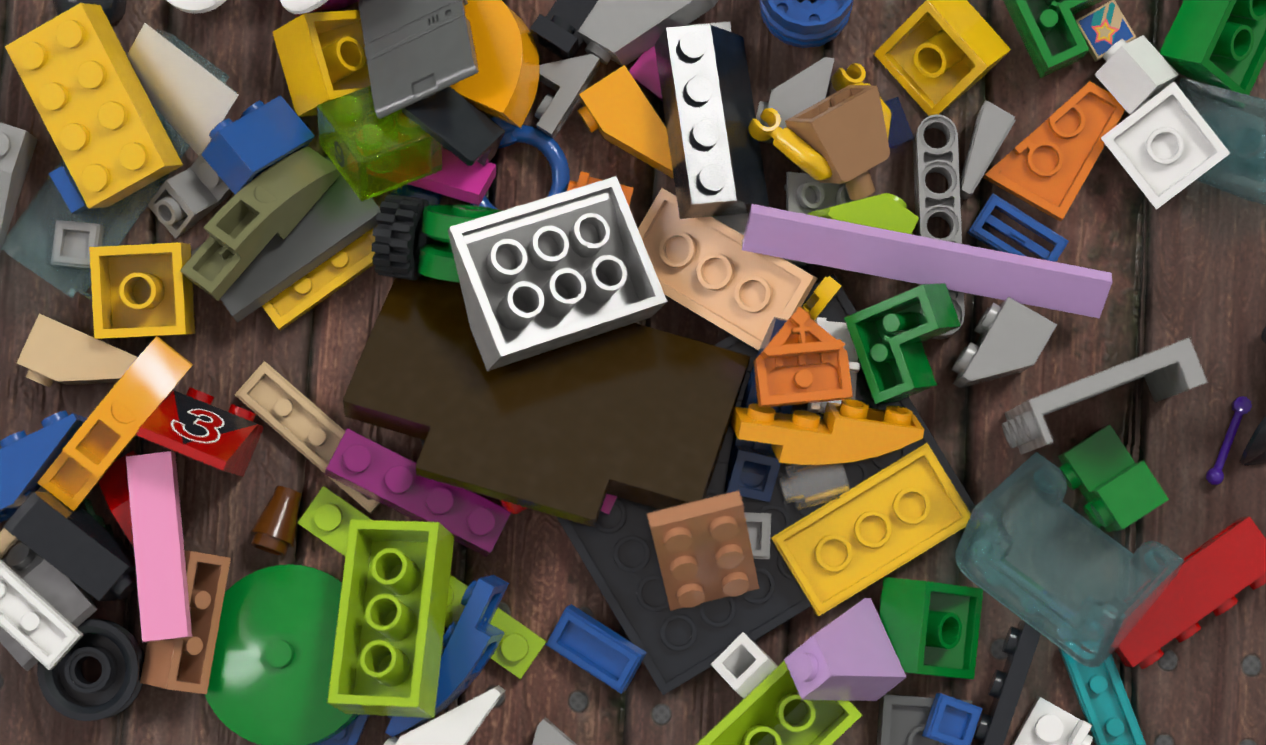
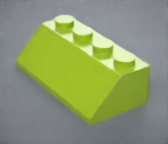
[695,647,862,745]

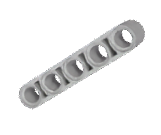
[913,114,965,340]

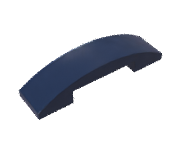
[725,317,792,502]

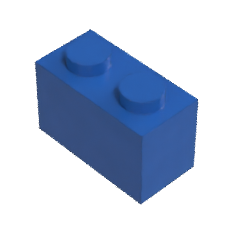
[202,95,315,195]

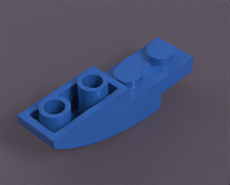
[385,575,509,737]

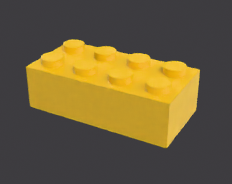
[5,3,183,209]

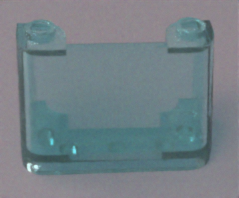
[955,452,1184,668]

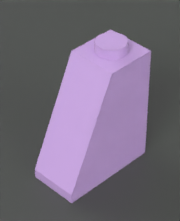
[784,598,906,701]

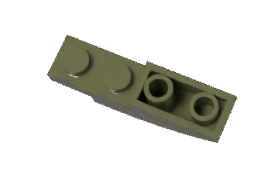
[180,146,342,301]

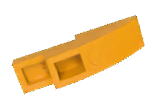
[37,336,193,511]
[731,399,925,465]

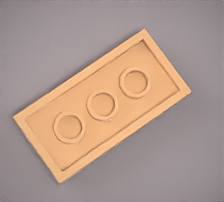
[638,188,818,351]

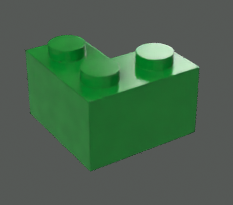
[1003,0,1102,78]
[844,283,961,404]
[1058,424,1169,532]

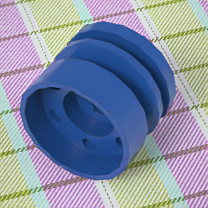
[759,0,854,48]

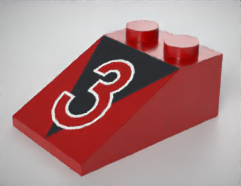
[136,387,264,477]

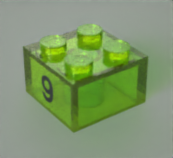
[317,86,442,202]

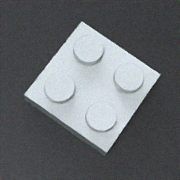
[1101,82,1231,210]

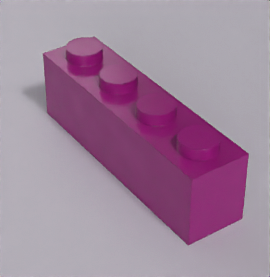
[325,428,511,557]

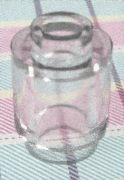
[778,463,849,511]

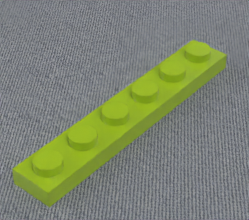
[298,486,547,679]

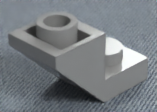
[147,142,232,239]

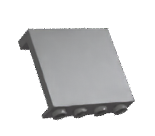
[1002,338,1207,455]

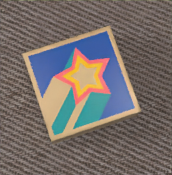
[1076,0,1136,62]

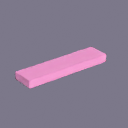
[126,451,192,642]

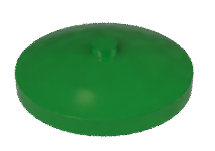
[204,564,359,745]

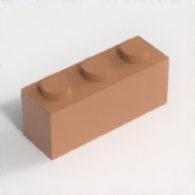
[140,550,231,694]

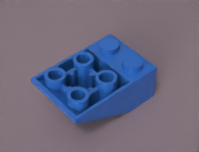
[0,410,87,523]

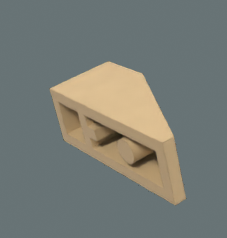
[17,313,138,388]

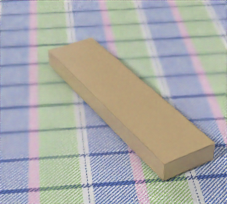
[235,361,381,514]

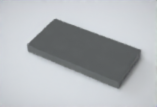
[191,150,381,323]

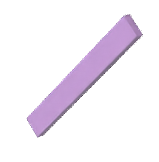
[742,204,1112,318]

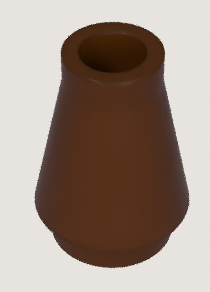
[250,486,302,556]

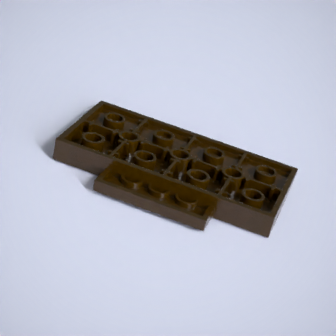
[343,275,751,528]

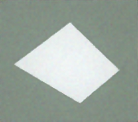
[127,23,239,156]

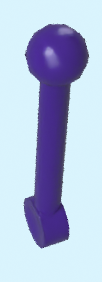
[1206,396,1252,486]

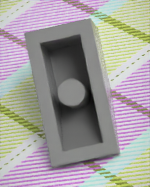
[756,57,834,144]

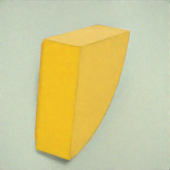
[801,276,841,321]

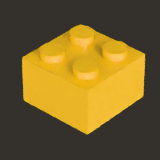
[89,242,195,339]

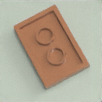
[647,491,759,611]

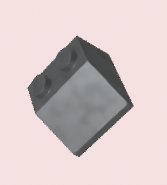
[0,542,97,671]

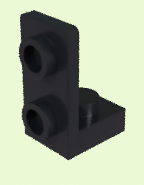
[530,0,598,60]

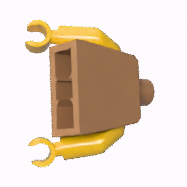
[748,63,892,200]

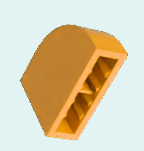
[450,0,540,128]

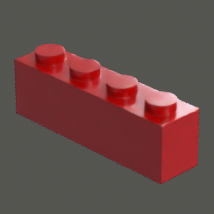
[1094,516,1266,669]

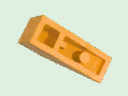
[577,65,674,179]

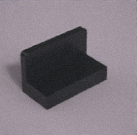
[401,86,505,166]

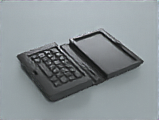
[358,0,479,119]

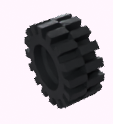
[372,194,432,280]

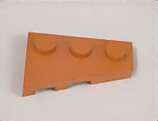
[982,81,1125,222]

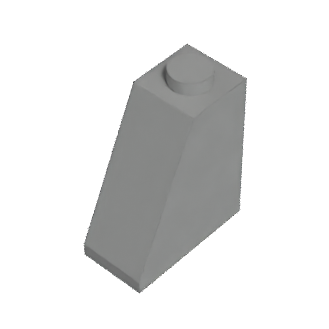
[578,0,718,66]

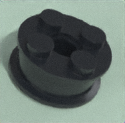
[37,619,144,721]

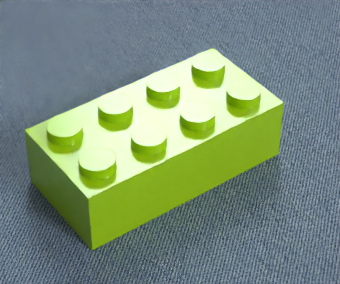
[328,519,455,718]

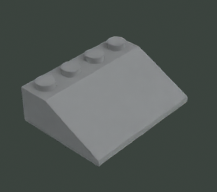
[448,176,667,371]

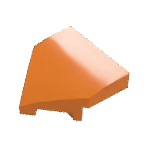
[754,306,853,408]

